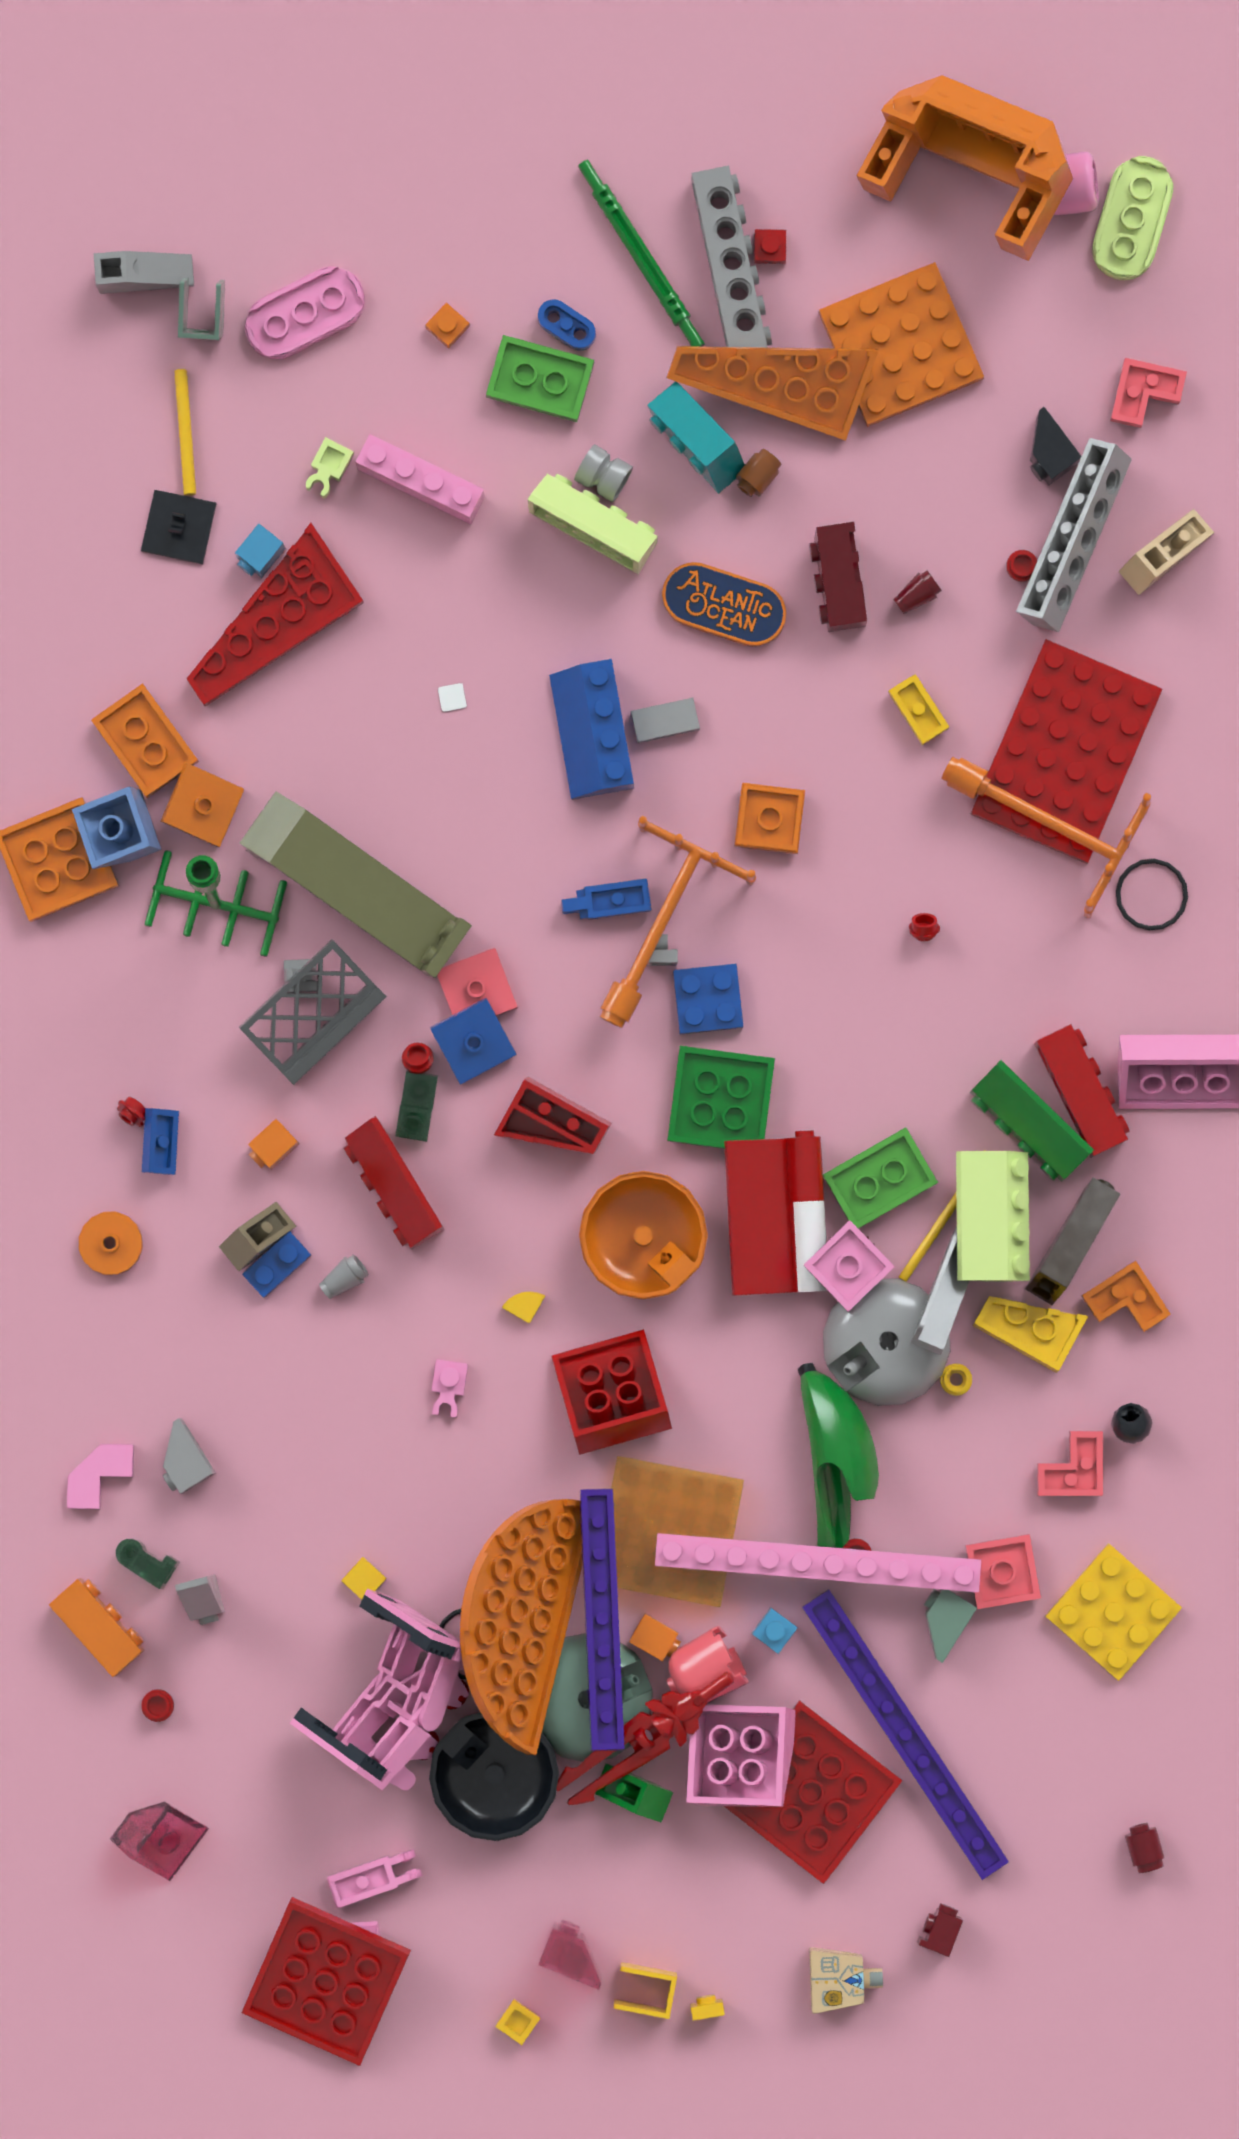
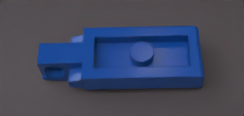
[561,879,652,920]

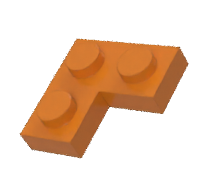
[1081,1260,1171,1332]

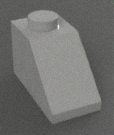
[163,1418,216,1494]

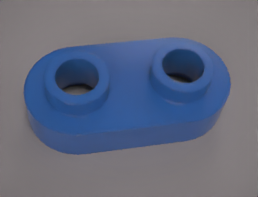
[538,299,596,351]

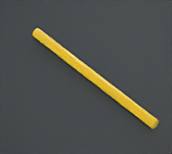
[898,1150,986,1282]

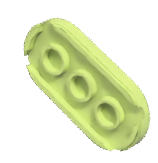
[1092,156,1174,280]

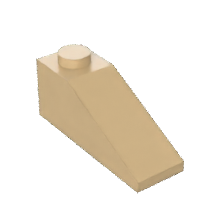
[1118,509,1214,595]

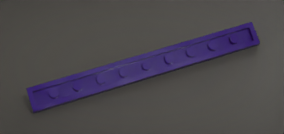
[802,1589,1009,1880]

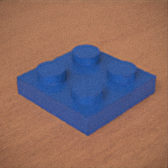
[673,963,743,1035]

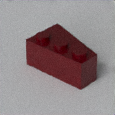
[809,522,867,632]

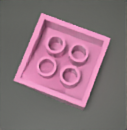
[686,1705,795,1807]

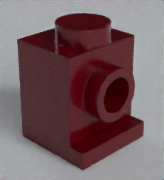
[917,1903,963,1957]

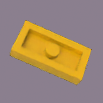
[888,674,949,745]

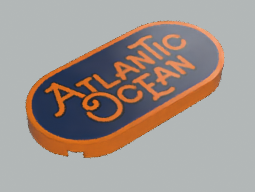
[662,562,786,647]

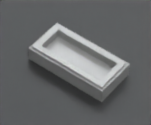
[631,698,700,743]

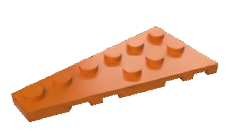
[666,346,878,441]

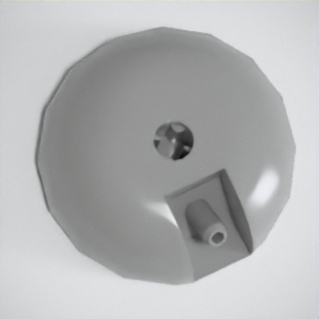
[823,1278,951,1406]

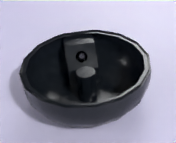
[429,1712,559,1841]

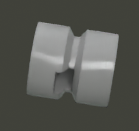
[574,444,633,502]

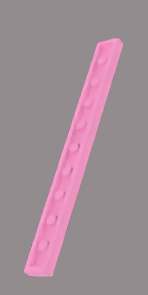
[655,1533,981,1592]

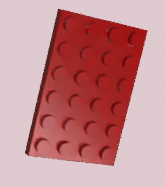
[970,639,1163,864]

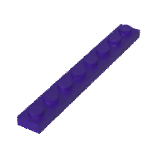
[580,1489,625,1751]

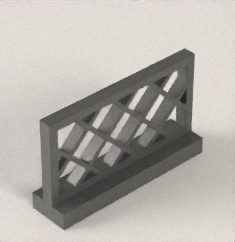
[239,939,387,1085]

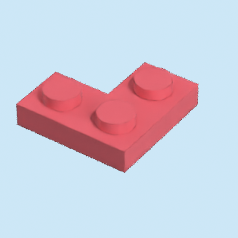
[1110,358,1187,428]
[1037,1431,1103,1496]

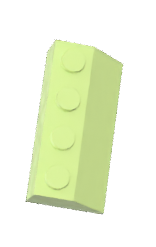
[528,473,658,575]
[956,1151,1030,1282]

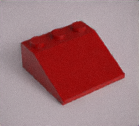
[551,1329,672,1455]

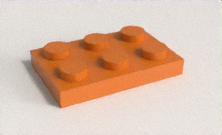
[91,683,199,798]

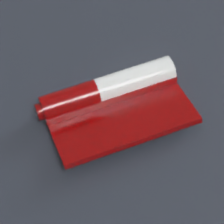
[724,1130,827,1296]

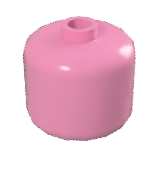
[1054,152,1099,216]

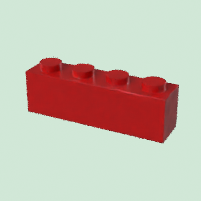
[1034,1024,1130,1158]

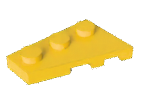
[972,1296,1088,1373]

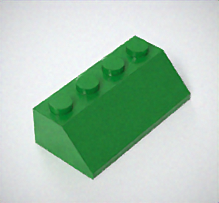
[970,1060,1094,1182]

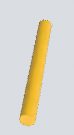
[174,369,196,496]

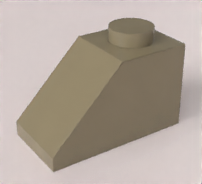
[219,1202,296,1271]

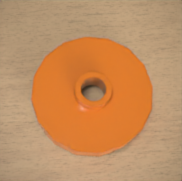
[79,1211,143,1275]

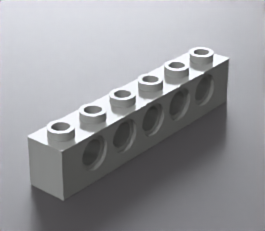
[691,165,772,347]
[1016,438,1132,632]

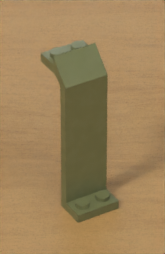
[239,791,472,978]

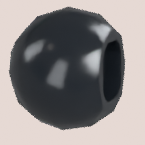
[1111,1403,1152,1444]

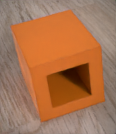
[248,1119,300,1170]
[629,1613,681,1662]

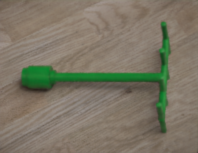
[144,850,287,957]

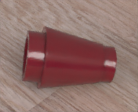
[893,570,942,614]

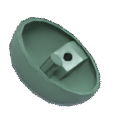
[540,1633,653,1762]

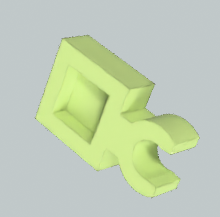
[306,437,354,498]

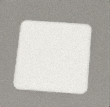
[438,683,467,712]

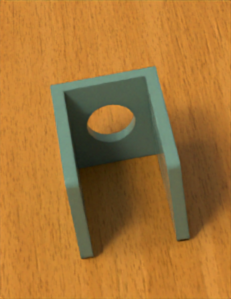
[178,278,225,340]

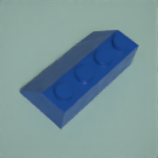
[549,659,634,800]

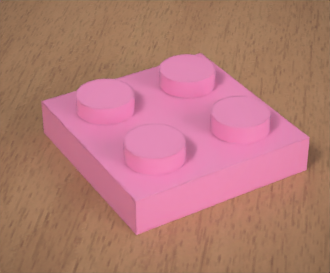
[803,1220,895,1312]

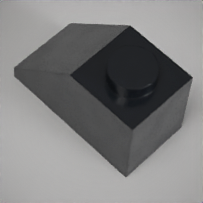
[1030,407,1082,485]

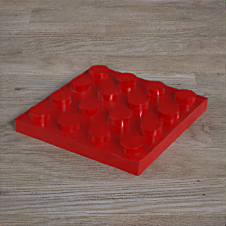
[724,1700,903,1884]
[241,1897,411,2066]

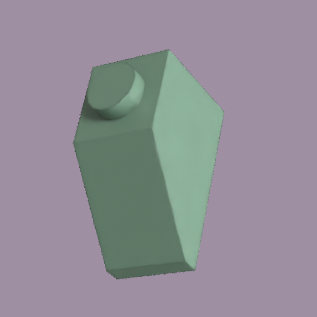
[924,1589,977,1663]

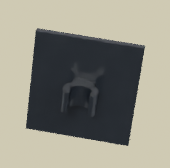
[141,490,217,564]

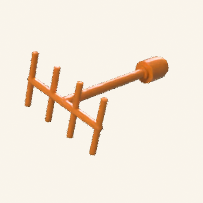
[941,757,1151,918]
[599,816,756,1028]

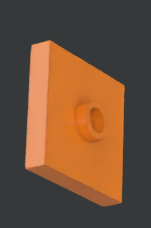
[160,763,244,847]
[734,783,805,854]

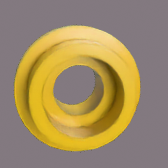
[940,1363,972,1396]

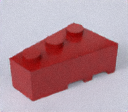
[494,1077,612,1154]

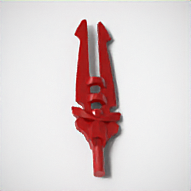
[556,1672,734,1805]

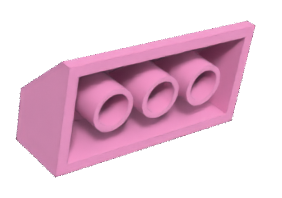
[1118,1035,1239,1109]

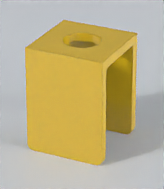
[613,1962,677,2019]

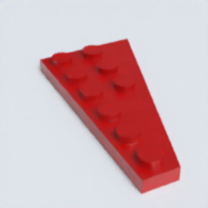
[186,523,364,706]

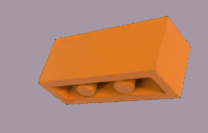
[49,1578,145,1678]

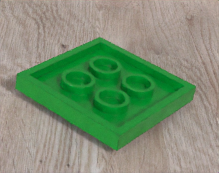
[667,1046,775,1149]

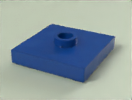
[430,998,517,1085]

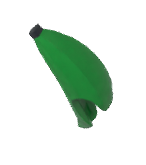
[798,1363,879,1548]

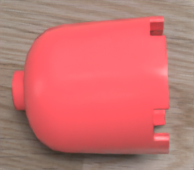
[666,1626,749,1703]

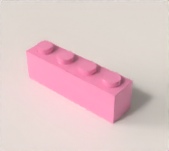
[356,434,485,525]

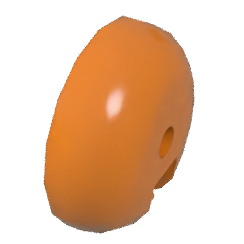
[579,1170,708,1300]

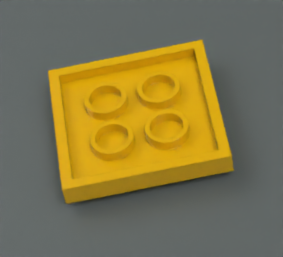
[1045,1543,1182,1681]

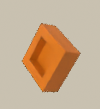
[425,302,470,349]

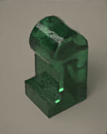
[116,1539,180,1589]

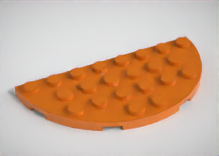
[460,1499,583,1755]

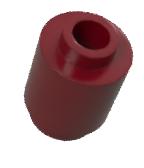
[1125,1823,1165,1873]

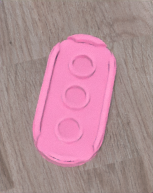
[245,266,365,359]

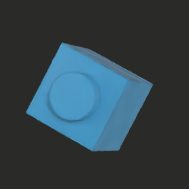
[235,524,286,578]
[752,1607,797,1654]

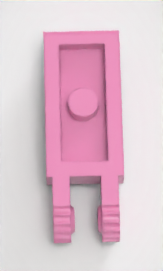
[326,1849,422,1908]

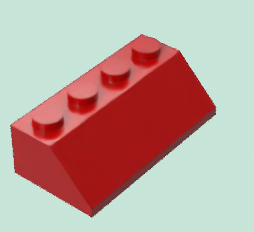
[343,1116,445,1249]

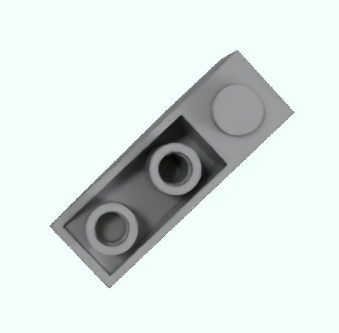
[93,251,194,294]

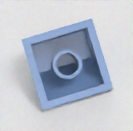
[72,786,162,869]

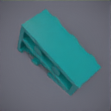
[647,381,745,494]

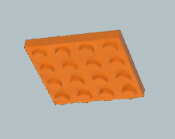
[818,262,984,427]

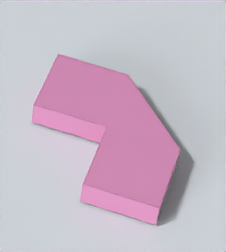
[67,1444,134,1509]

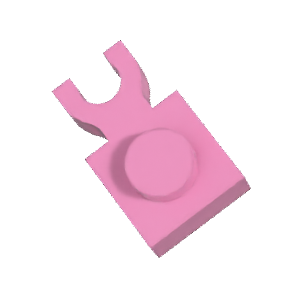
[432,1359,468,1418]

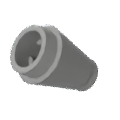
[319,1255,369,1299]

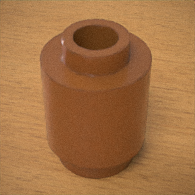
[736,449,782,497]

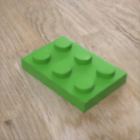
[486,335,594,423]
[823,1127,938,1229]

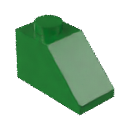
[595,1763,674,1822]

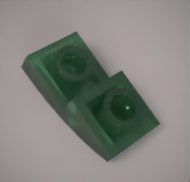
[395,1071,439,1142]

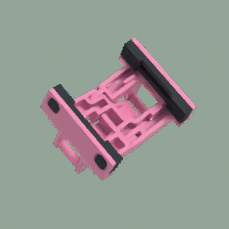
[290,1589,469,1791]

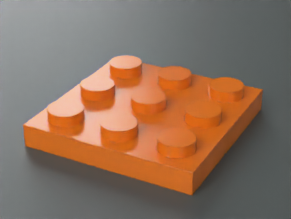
[0,797,119,922]

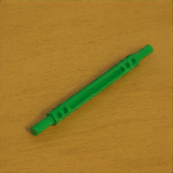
[578,159,705,347]

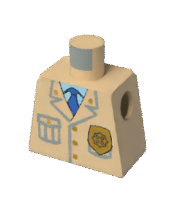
[809,1947,883,2013]

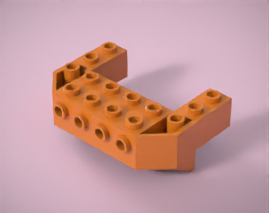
[856,75,1073,261]

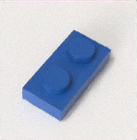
[142,1108,179,1175]
[242,1231,312,1298]

